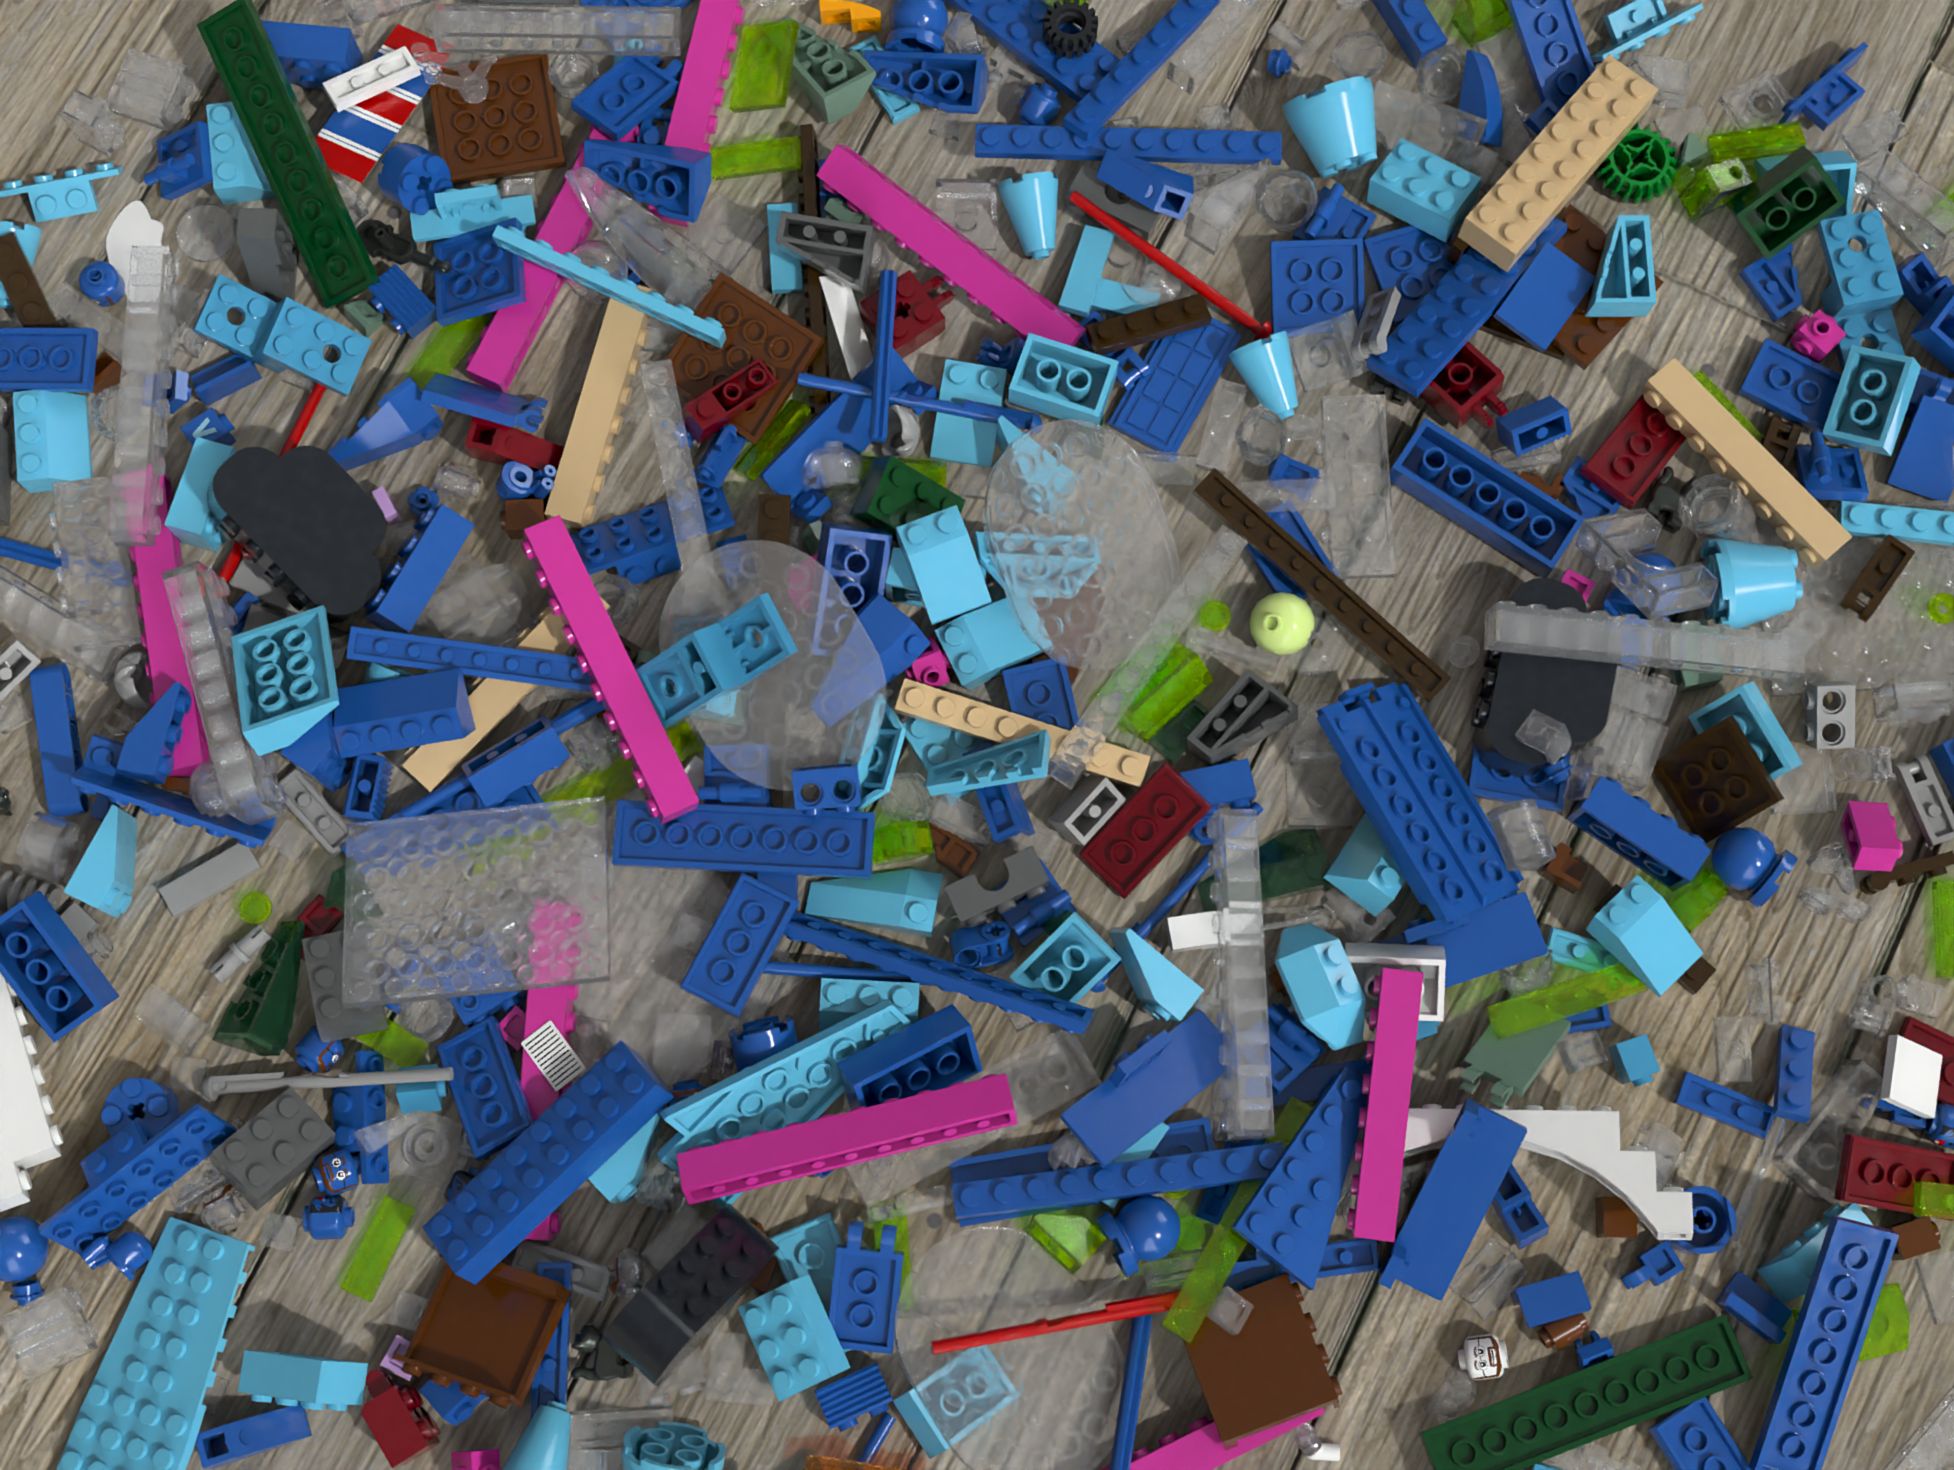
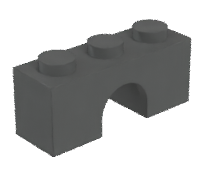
[1065,163,1163,242]
[944,845,1049,928]

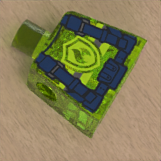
[1678,157,1757,222]

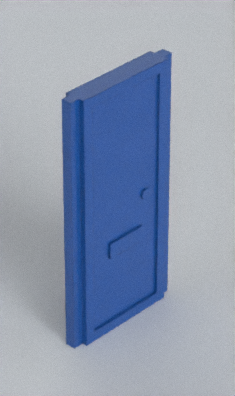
[1108,318,1242,459]

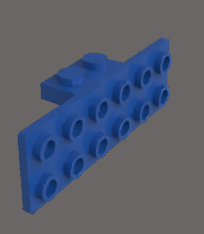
[569,486,735,588]
[1376,892,1548,988]
[1060,1010,1242,1167]
[38,1104,237,1254]

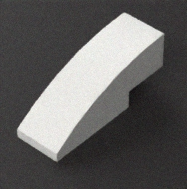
[1165,907,1265,953]

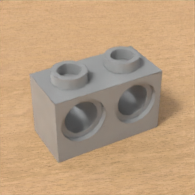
[1802,681,1856,750]

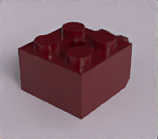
[859,270,955,359]
[1419,341,1508,430]
[361,1369,441,1468]

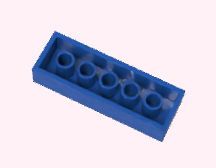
[1386,418,1586,578]

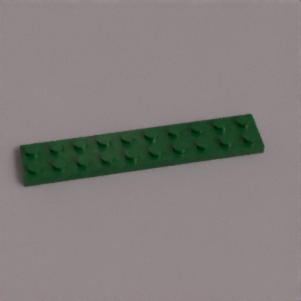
[197,0,380,309]
[1419,1314,1753,1470]

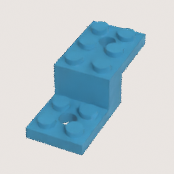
[1816,209,1905,373]
[192,274,372,397]
[636,592,798,729]

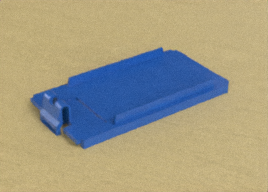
[1316,682,1524,925]

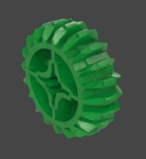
[1596,122,1678,205]

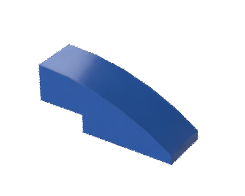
[1458,50,1503,148]
[1896,252,1953,316]
[1491,1163,1549,1250]

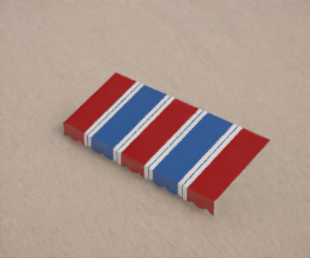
[315,24,456,183]

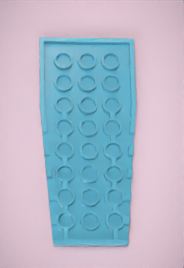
[56,1217,255,1470]

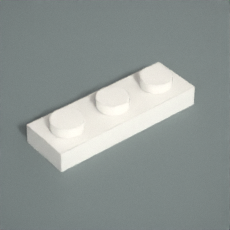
[322,46,421,112]

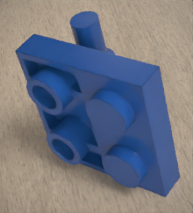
[143,121,213,201]
[1292,183,1377,241]
[1793,431,1869,502]
[698,744,770,807]
[991,857,1077,948]
[1233,1003,1326,1095]

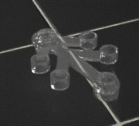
[411,11,499,103]

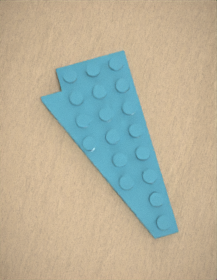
[657,999,912,1209]

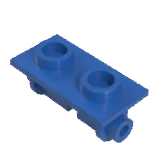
[691,423,747,490]

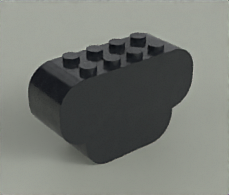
[206,446,386,624]
[1471,578,1619,777]
[602,1203,780,1387]

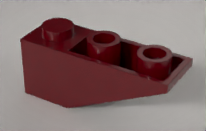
[680,358,778,444]
[464,417,564,478]

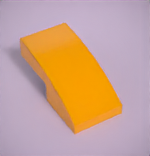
[819,0,882,34]

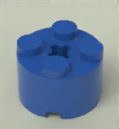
[378,143,453,215]
[728,1015,799,1072]
[101,1078,180,1141]
[1668,1186,1736,1255]

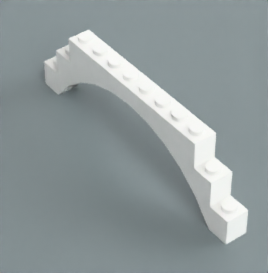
[0,973,64,1212]
[1338,1104,1693,1240]

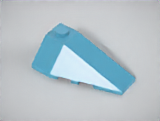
[805,869,943,938]

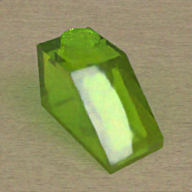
[1024,1214,1107,1276]

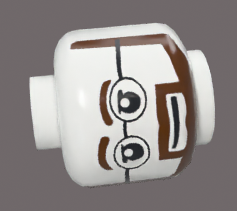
[1458,1334,1509,1381]

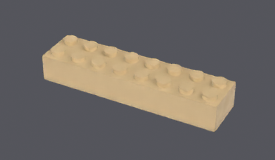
[1457,54,1659,272]

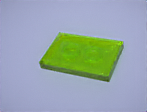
[729,20,799,113]

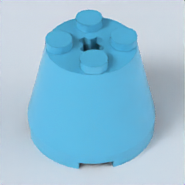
[1282,76,1378,179]
[1699,538,1803,634]
[621,1421,726,1470]

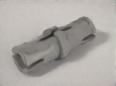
[208,923,272,983]

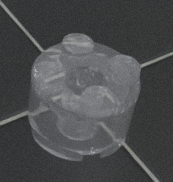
[14,811,86,885]

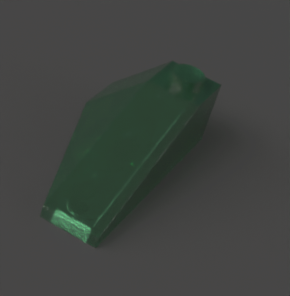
[1197,826,1332,912]
[212,920,305,1056]

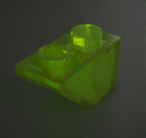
[872,821,934,867]
[1669,868,1729,933]

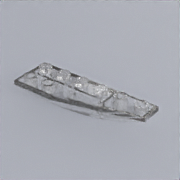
[564,166,734,315]

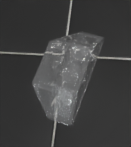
[1374,80,1488,163]

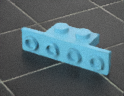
[1591,0,1704,63]
[0,162,124,223]
[410,184,536,243]

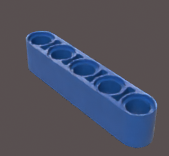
[29,662,89,819]

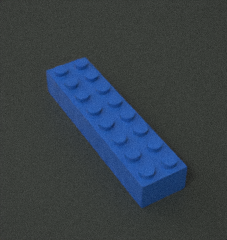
[422,1040,674,1285]

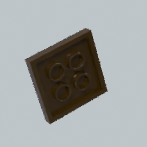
[1650,715,1784,844]

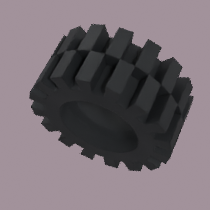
[1042,0,1098,59]

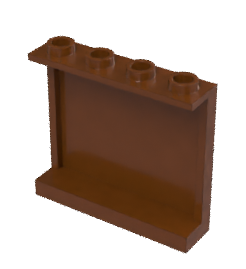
[392,1254,571,1409]
[1174,1273,1343,1450]

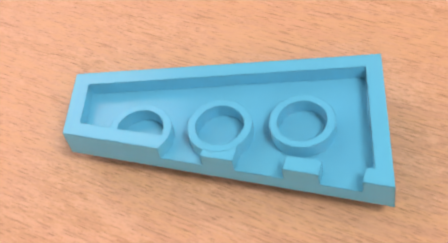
[926,729,1051,796]

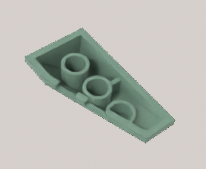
[763,17,876,125]

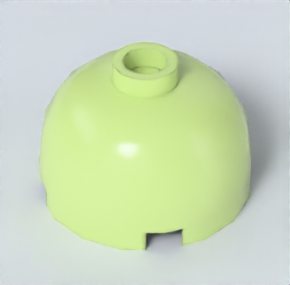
[1249,592,1315,655]

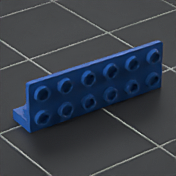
[760,348,940,524]
[69,734,284,848]
[1378,1098,1527,1300]

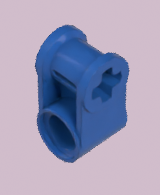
[949,921,1014,969]

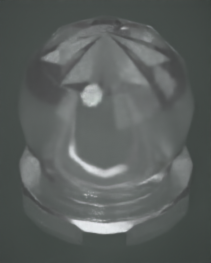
[1678,474,1757,543]

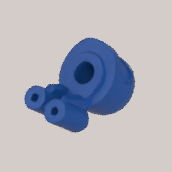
[975,337,1025,376]
[496,461,557,501]
[79,1231,153,1281]

